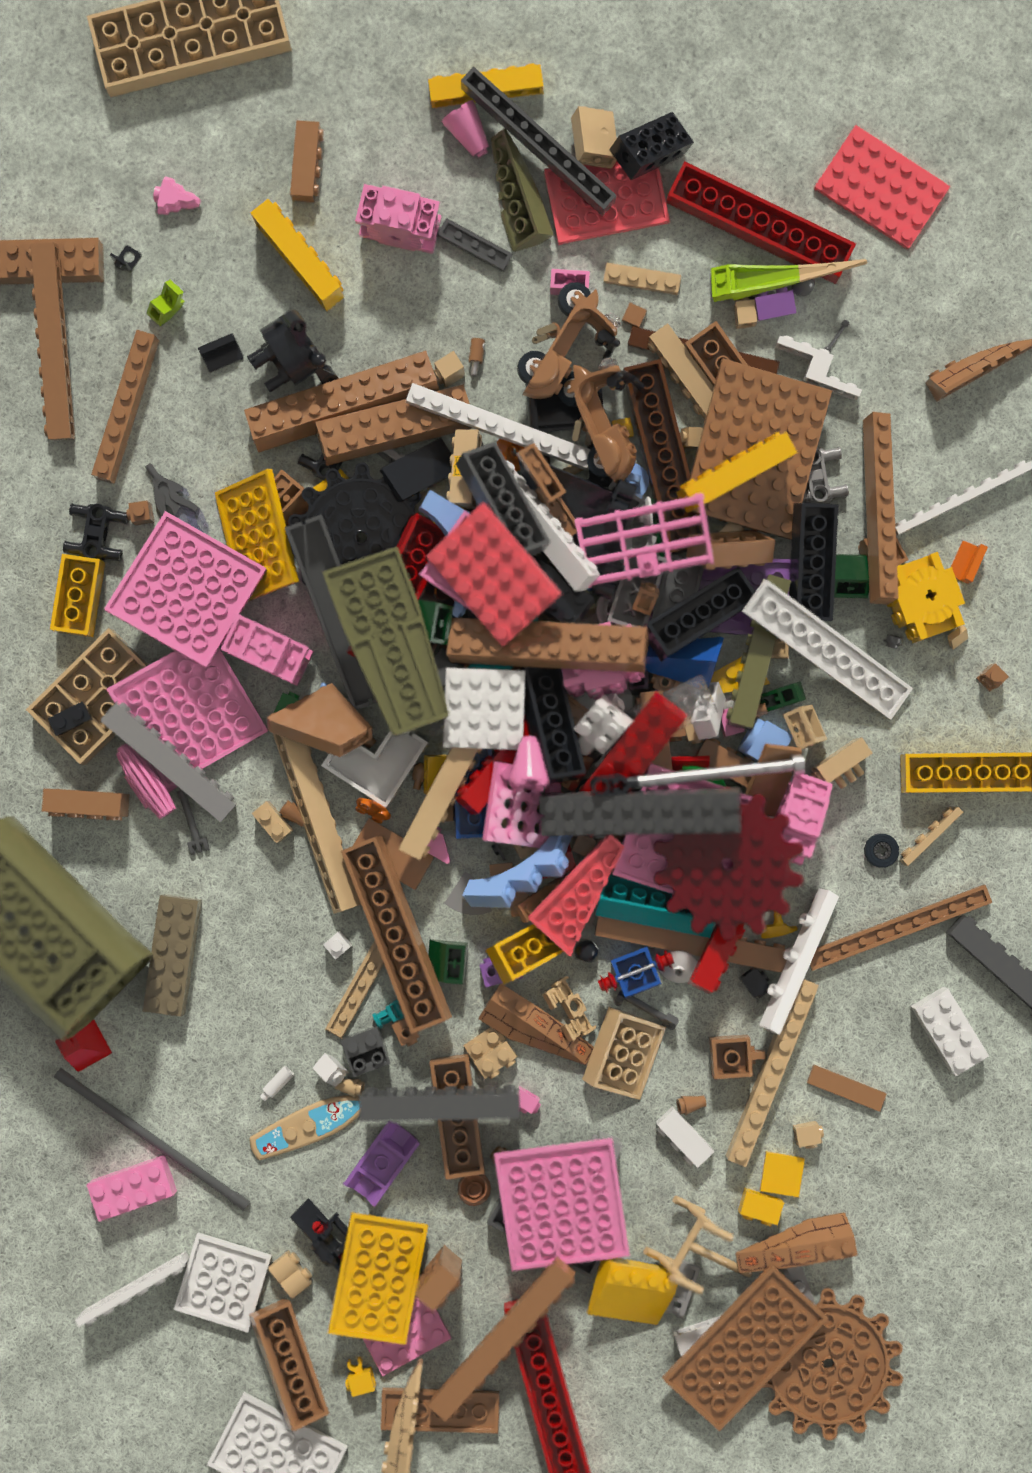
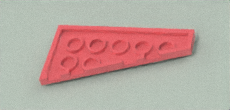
[528,835,624,957]

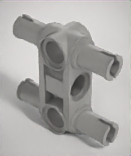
[802,447,849,503]

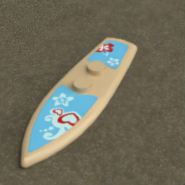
[249,1095,359,1160]

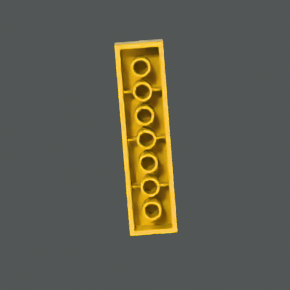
[900,752,1032,793]

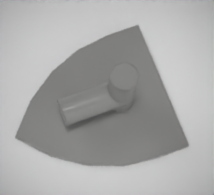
[444,872,492,915]

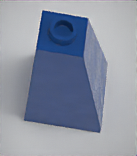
[645,637,724,690]

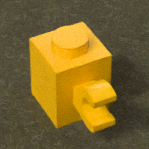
[345,1356,376,1397]

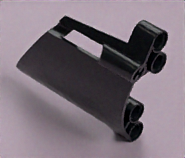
[518,458,637,600]

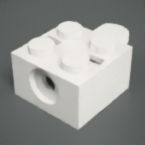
[573,695,633,756]

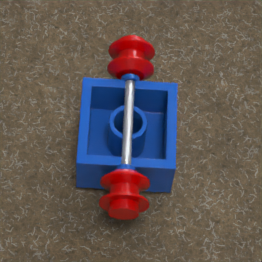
[598,947,674,999]

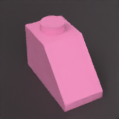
[428,827,451,864]

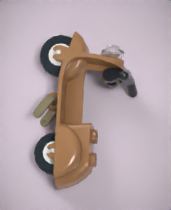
[517,282,621,399]
[558,358,644,483]

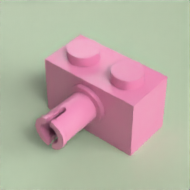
[550,269,590,295]

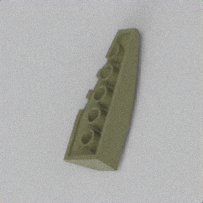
[491,128,553,252]

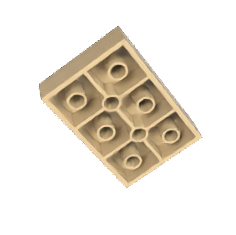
[26,628,148,765]

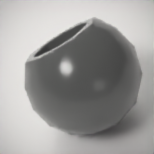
[791,279,815,297]

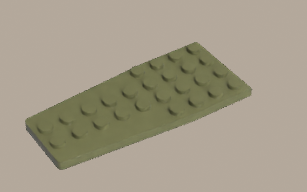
[322,547,449,736]

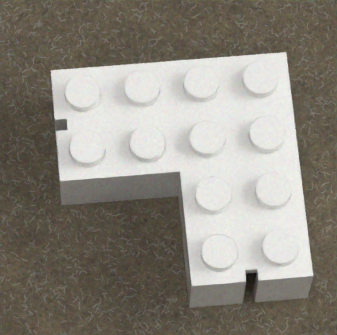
[321,731,429,808]

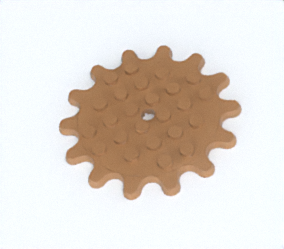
[762,1288,903,1440]

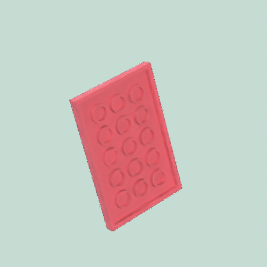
[814,125,950,250]
[544,149,670,245]
[426,503,562,647]

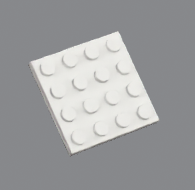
[443,668,525,750]
[174,1232,272,1332]

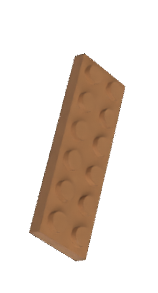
[381,1387,499,1433]

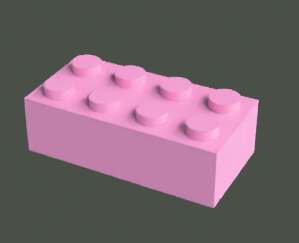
[86,1154,177,1222]

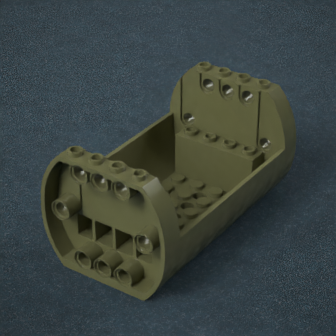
[0,816,153,1041]

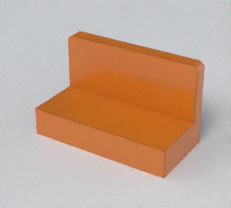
[950,541,988,584]

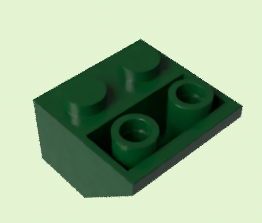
[834,554,869,599]
[418,600,454,645]
[428,939,468,985]

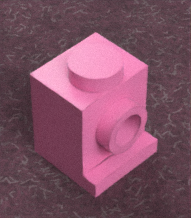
[518,1086,541,1114]

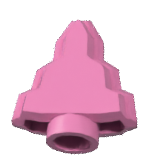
[153,176,201,215]

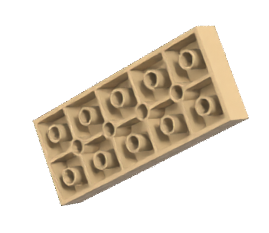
[87,0,292,97]

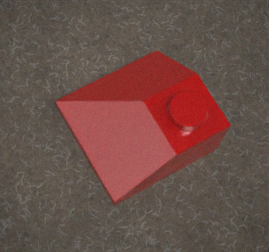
[55,1020,112,1072]

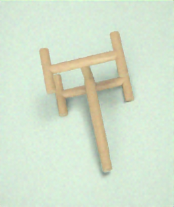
[644,1195,752,1295]

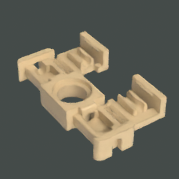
[542,976,596,1042]

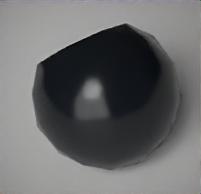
[574,939,599,963]

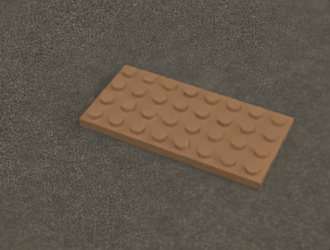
[662,1264,828,1432]

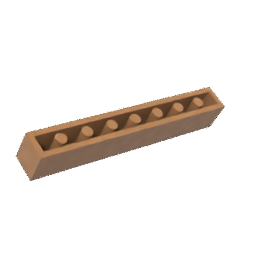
[91,330,159,484]

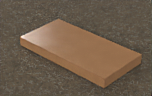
[745,743,802,817]
[353,818,435,890]

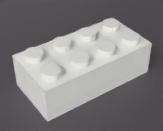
[910,987,989,1076]

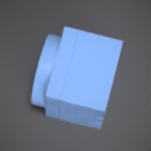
[738,717,793,763]

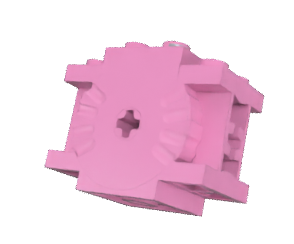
[355,184,442,254]
[221,614,314,686]
[562,622,645,700]
[775,774,833,866]

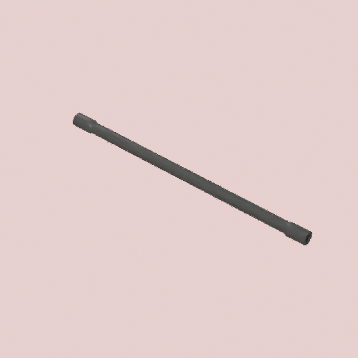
[54,1068,250,1211]

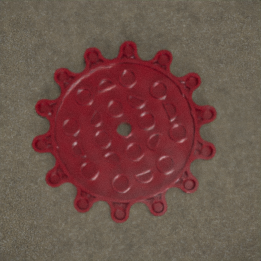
[653,787,804,941]

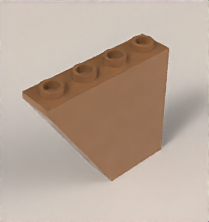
[267,683,372,757]

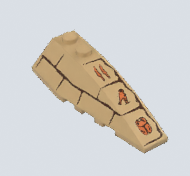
[381,1359,423,1473]

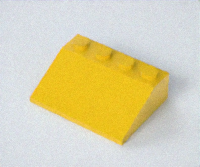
[587,1258,678,1325]

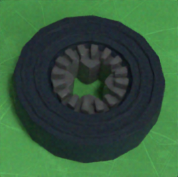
[864,834,899,868]

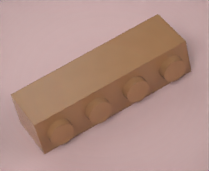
[290,120,324,203]
[695,738,754,789]

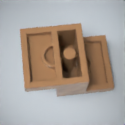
[274,470,309,527]

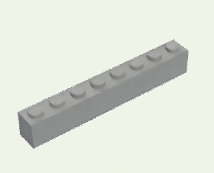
[100,701,236,822]

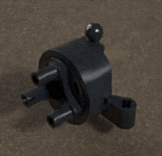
[247,310,339,393]

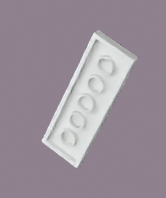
[75,1251,190,1327]

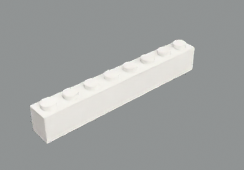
[506,461,600,592]

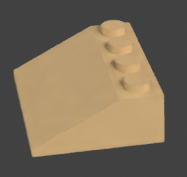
[582,1007,666,1100]

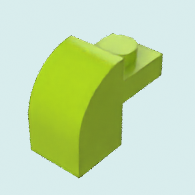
[146,279,185,326]

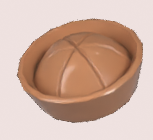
[457,1174,491,1206]

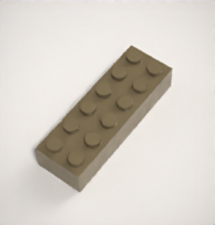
[143,894,202,1017]

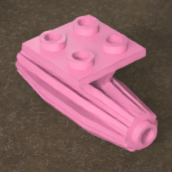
[116,743,178,819]

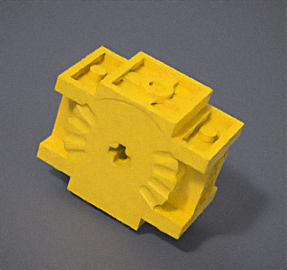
[886,552,965,644]

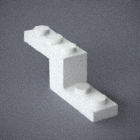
[775,336,862,401]

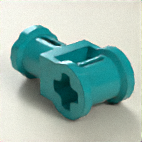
[372,998,405,1029]

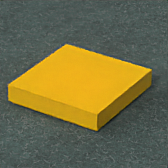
[760,1151,805,1197]

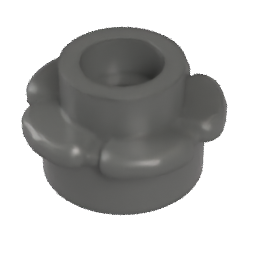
[884,634,902,649]

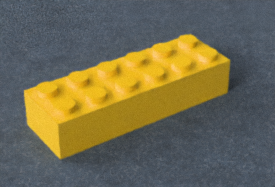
[250,199,344,312]
[676,432,797,513]

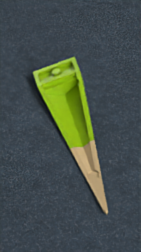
[711,259,867,302]

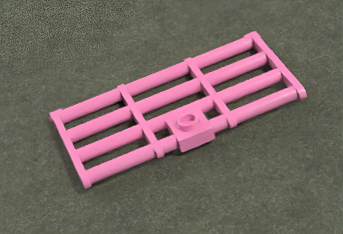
[574,493,714,588]

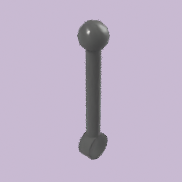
[824,320,849,352]

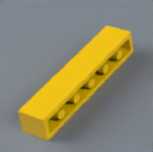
[428,63,544,108]

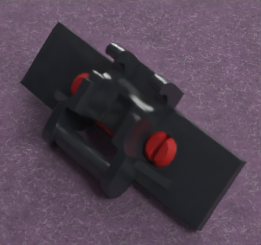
[290,1198,348,1272]

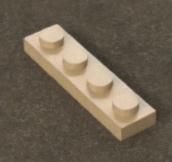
[603,263,681,295]
[899,807,963,866]

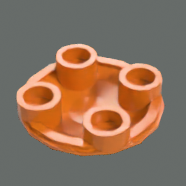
[355,798,391,824]

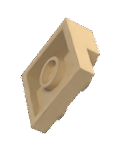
[463,1027,517,1079]

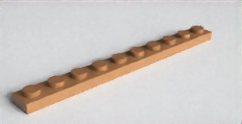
[809,884,992,971]

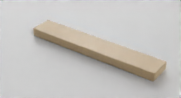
[325,941,384,1039]

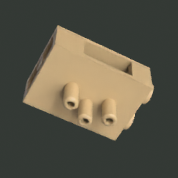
[571,106,617,169]
[811,737,873,789]

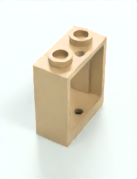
[783,705,828,750]

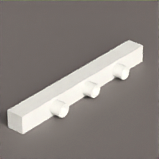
[759,888,839,1035]

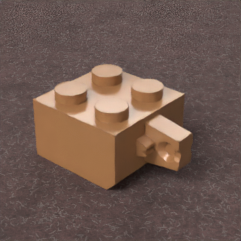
[709,1034,766,1079]

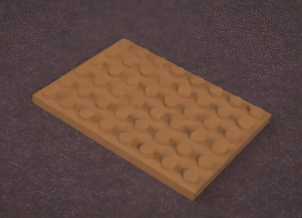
[682,358,832,540]

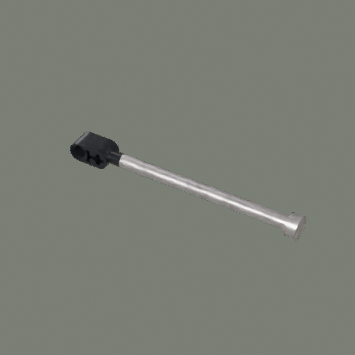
[590,754,805,797]

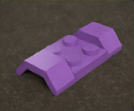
[343,1121,420,1207]

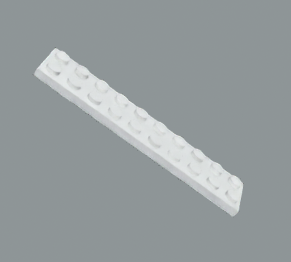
[742,579,913,720]

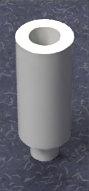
[260,1066,294,1101]

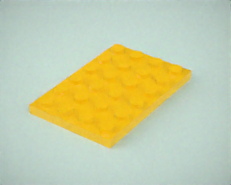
[215,469,299,602]
[328,1212,428,1345]

